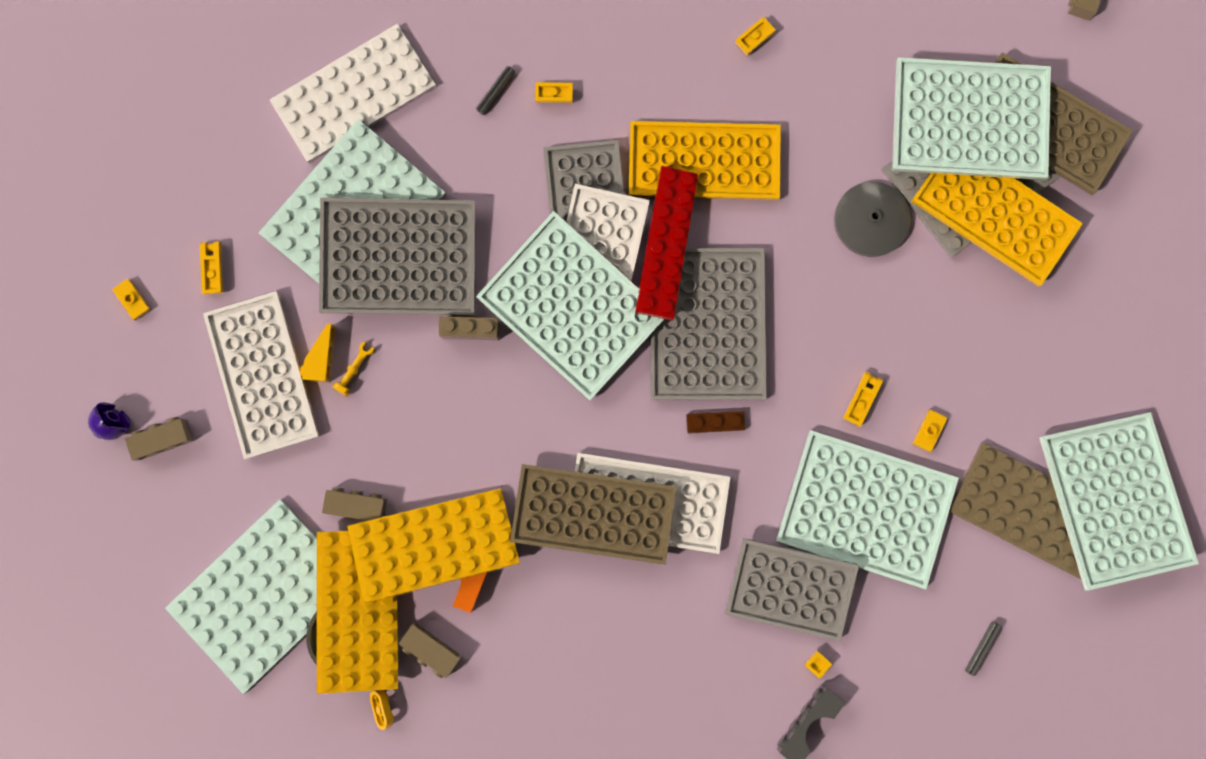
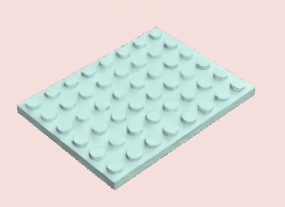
[892,57,1051,180]
[259,119,446,283]
[476,211,664,400]
[1039,412,1199,591]
[776,430,959,589]
[165,499,317,694]

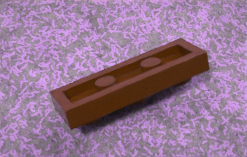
[686,411,745,434]

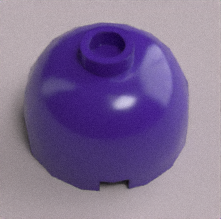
[88,402,131,440]

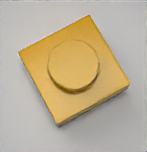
[804,650,833,679]

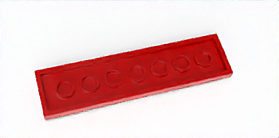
[635,166,698,321]

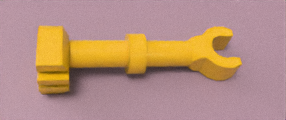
[332,342,375,397]

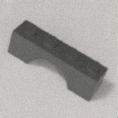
[777,686,845,759]

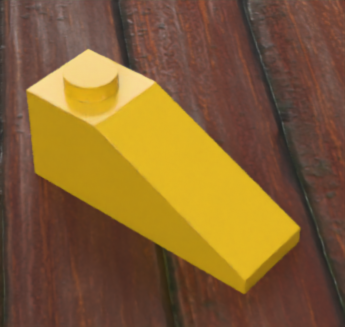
[300,324,335,383]

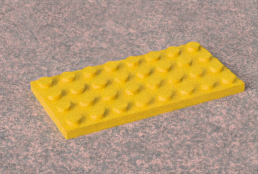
[629,121,781,200]
[911,173,1083,287]
[347,488,520,604]
[317,531,398,694]

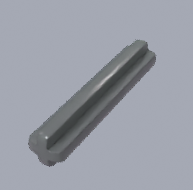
[476,66,515,115]
[965,622,1002,676]

